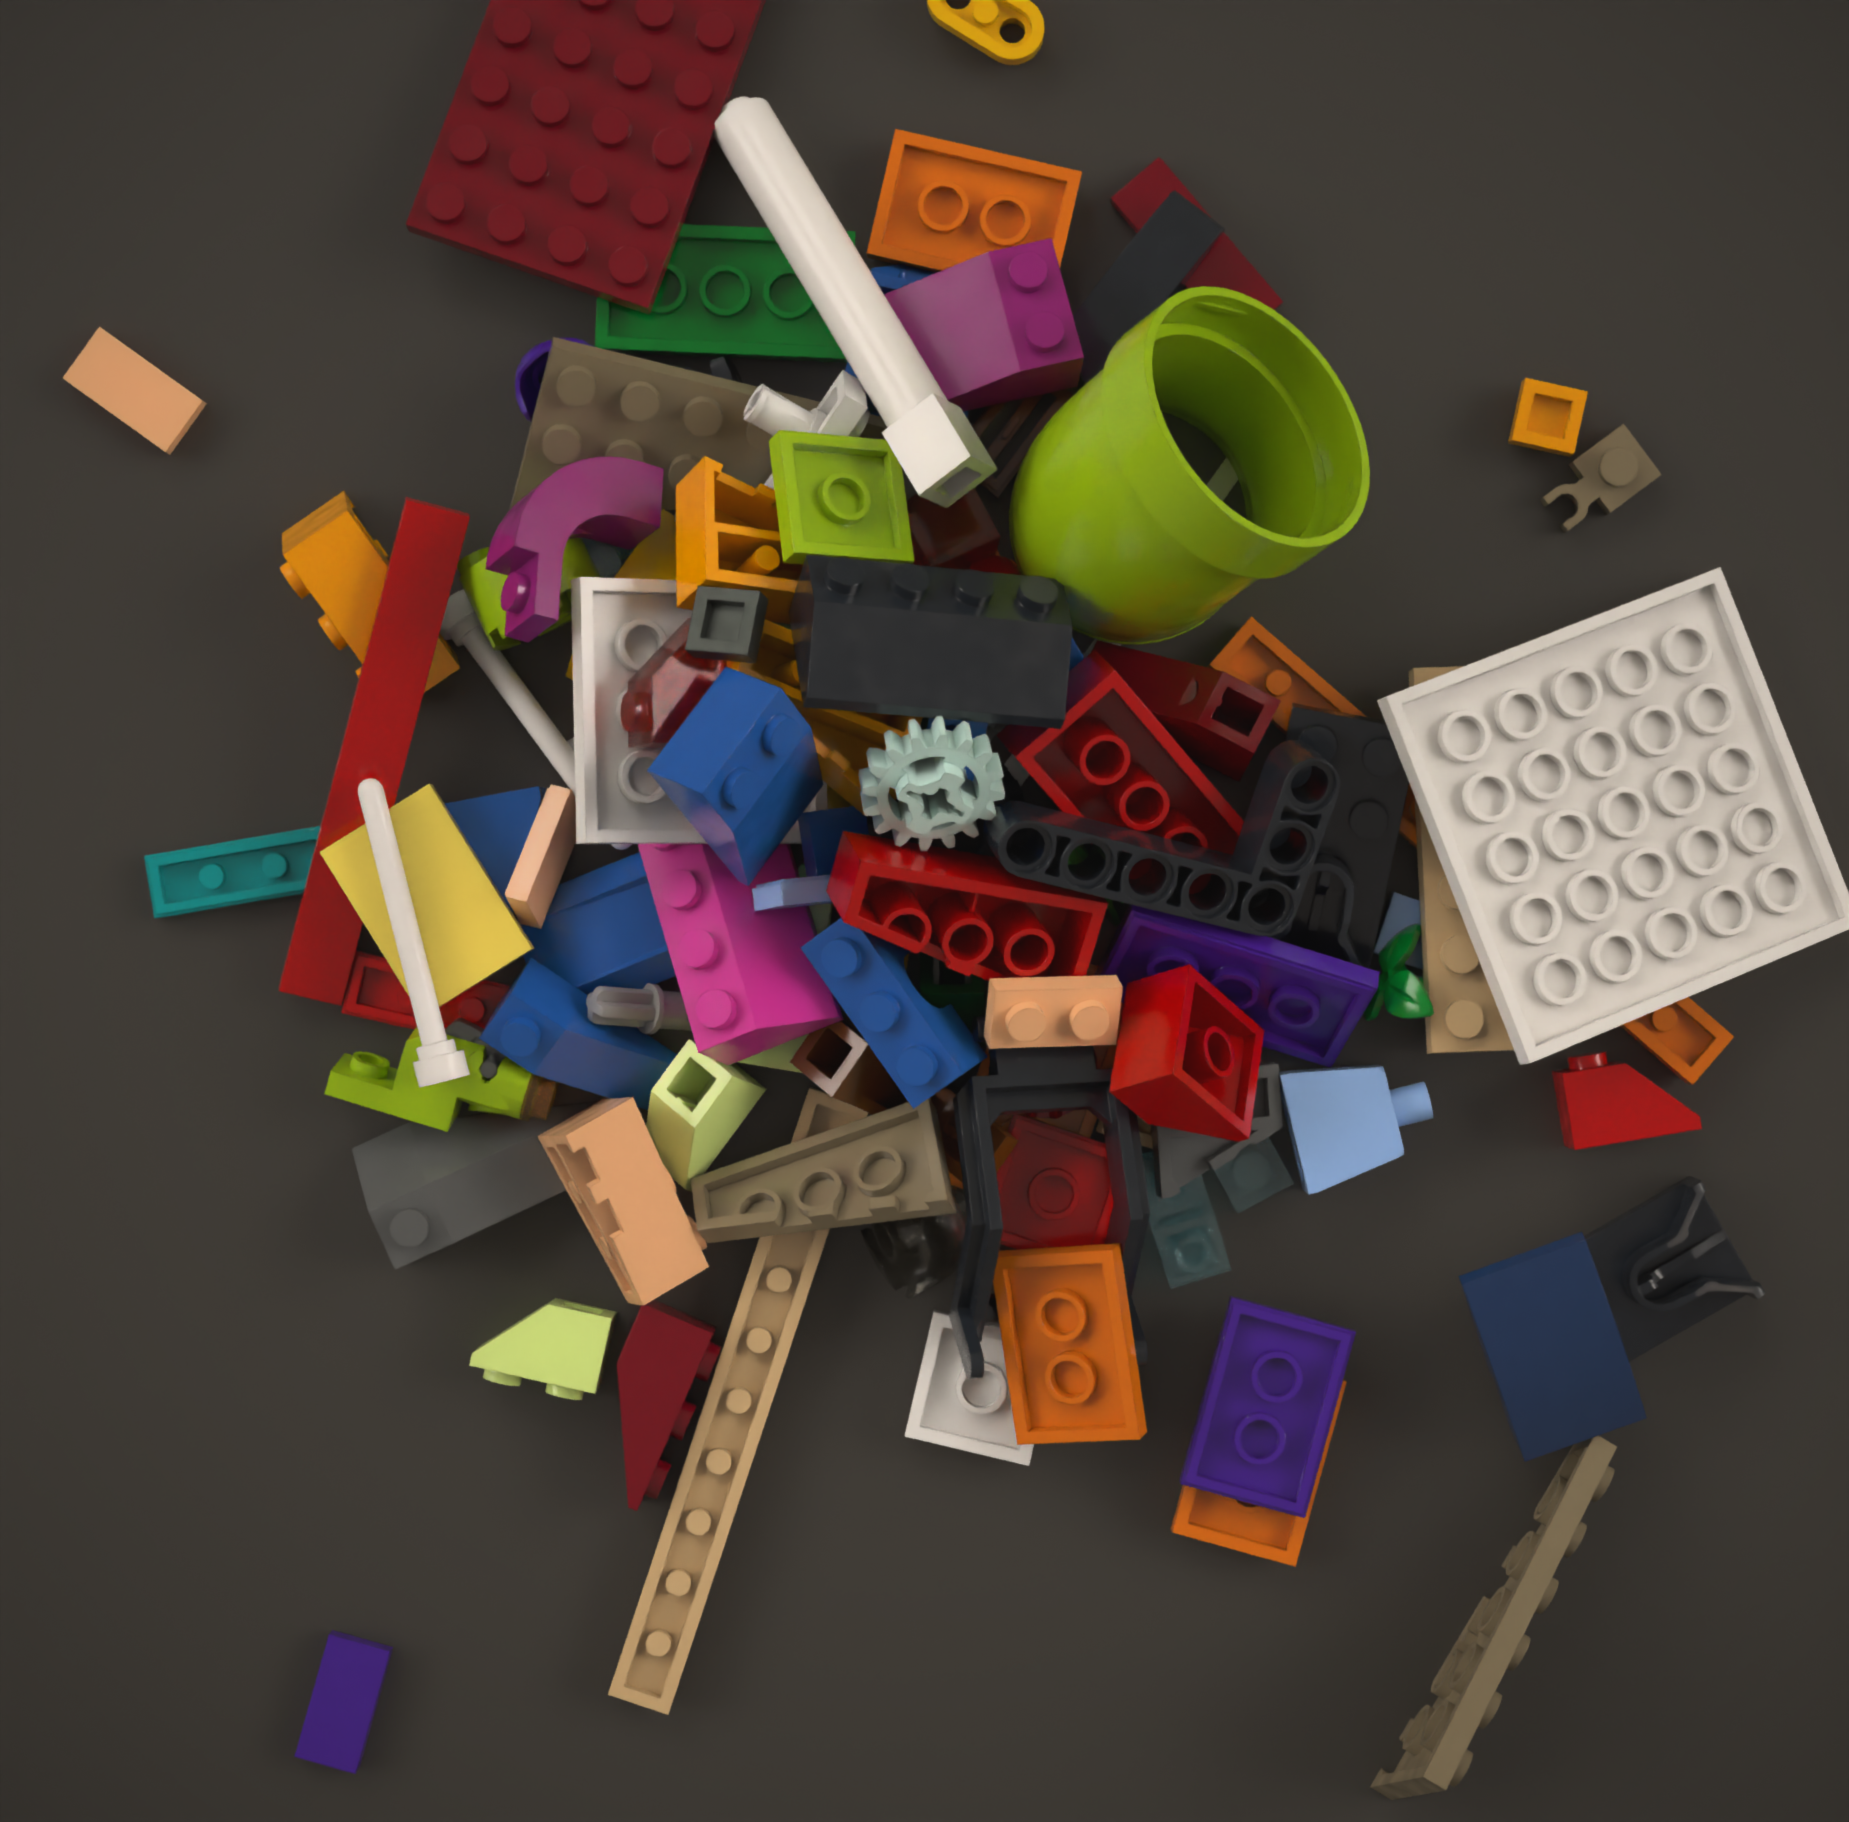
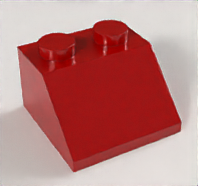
[1109,964,1265,1142]

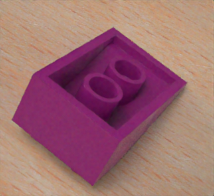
[884,238,1084,412]

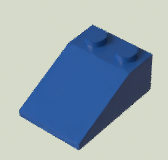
[647,667,824,886]

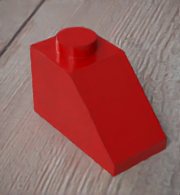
[1552,1051,1702,1150]

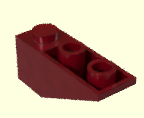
[1091,640,1281,782]
[617,1300,722,1511]

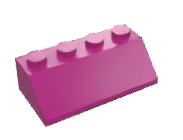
[638,844,844,1065]

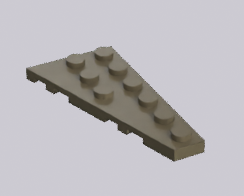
[510,337,887,511]
[1370,1436,1617,1800]

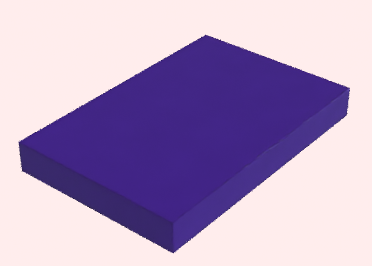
[1179,1296,1356,1518]

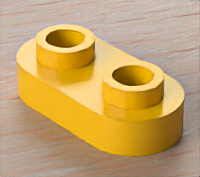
[927,0,1045,65]

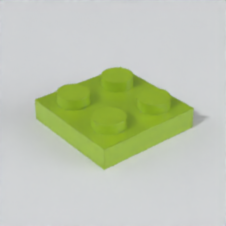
[769,430,914,565]

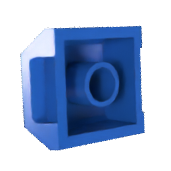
[517,852,676,995]

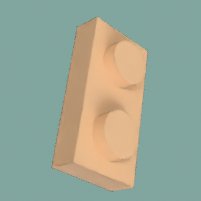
[984,975,1123,1049]

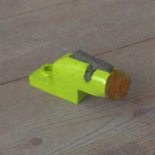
[324,1018,560,1132]

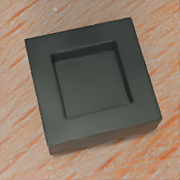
[685,586,769,663]

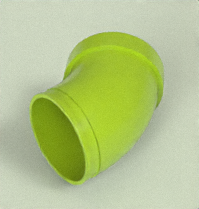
[1009,286,1370,645]

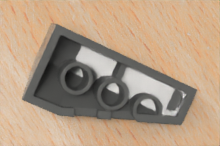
[352,1101,598,1270]

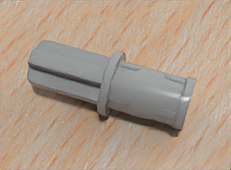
[586,983,692,1035]

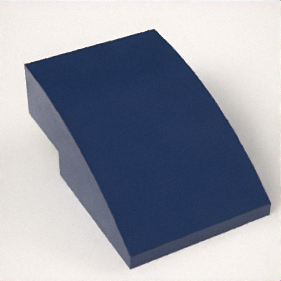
[1458,1232,1647,1462]

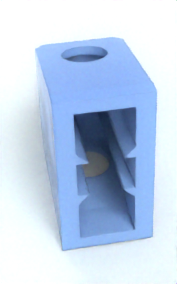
[1279,1065,1433,1195]

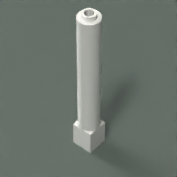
[714,96,998,508]

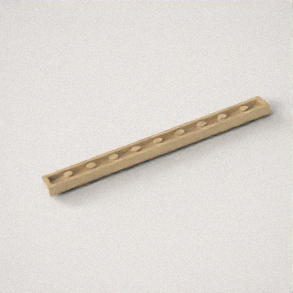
[608,1087,868,1715]

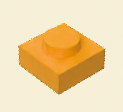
[1508,378,1588,457]

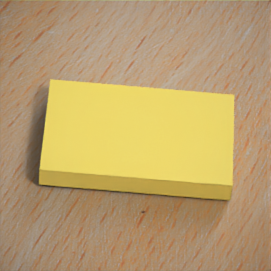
[320,784,534,1008]

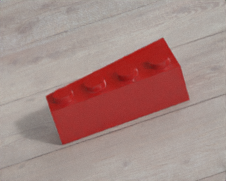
[826,831,1108,981]

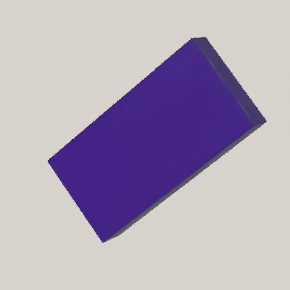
[294,1630,393,1774]

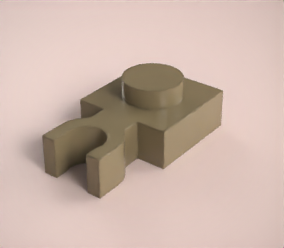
[1540,424,1662,533]

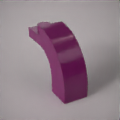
[485,457,664,642]

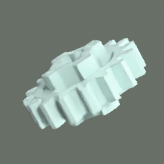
[858,716,1005,851]

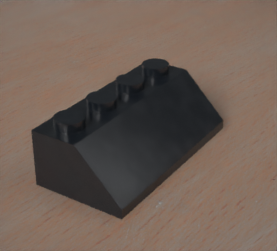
[788,555,1073,729]

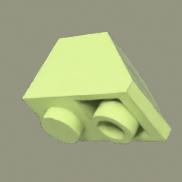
[646,1039,766,1191]
[469,1298,617,1400]

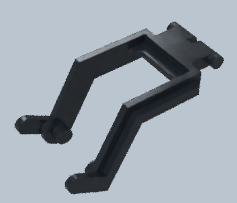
[949,1016,1150,1379]

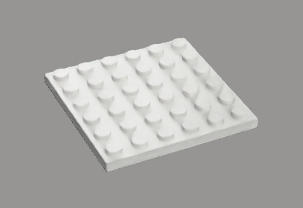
[1377,567,1849,1065]

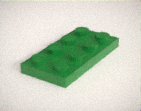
[595,224,856,363]

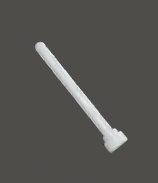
[440,589,632,850]
[358,778,470,1088]

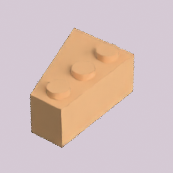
[537,1097,709,1306]

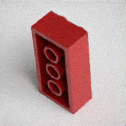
[996,649,1244,894]

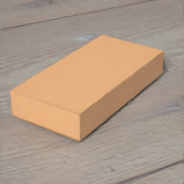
[63,327,207,455]
[504,784,576,929]

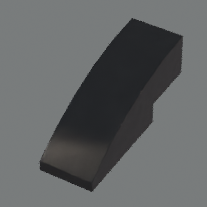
[1073,190,1225,384]

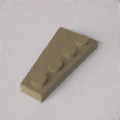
[691,1098,956,1243]

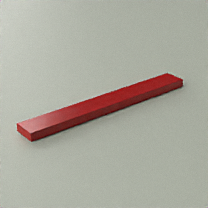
[279,497,470,1006]

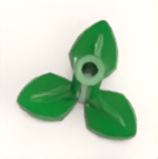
[1363,923,1434,1021]

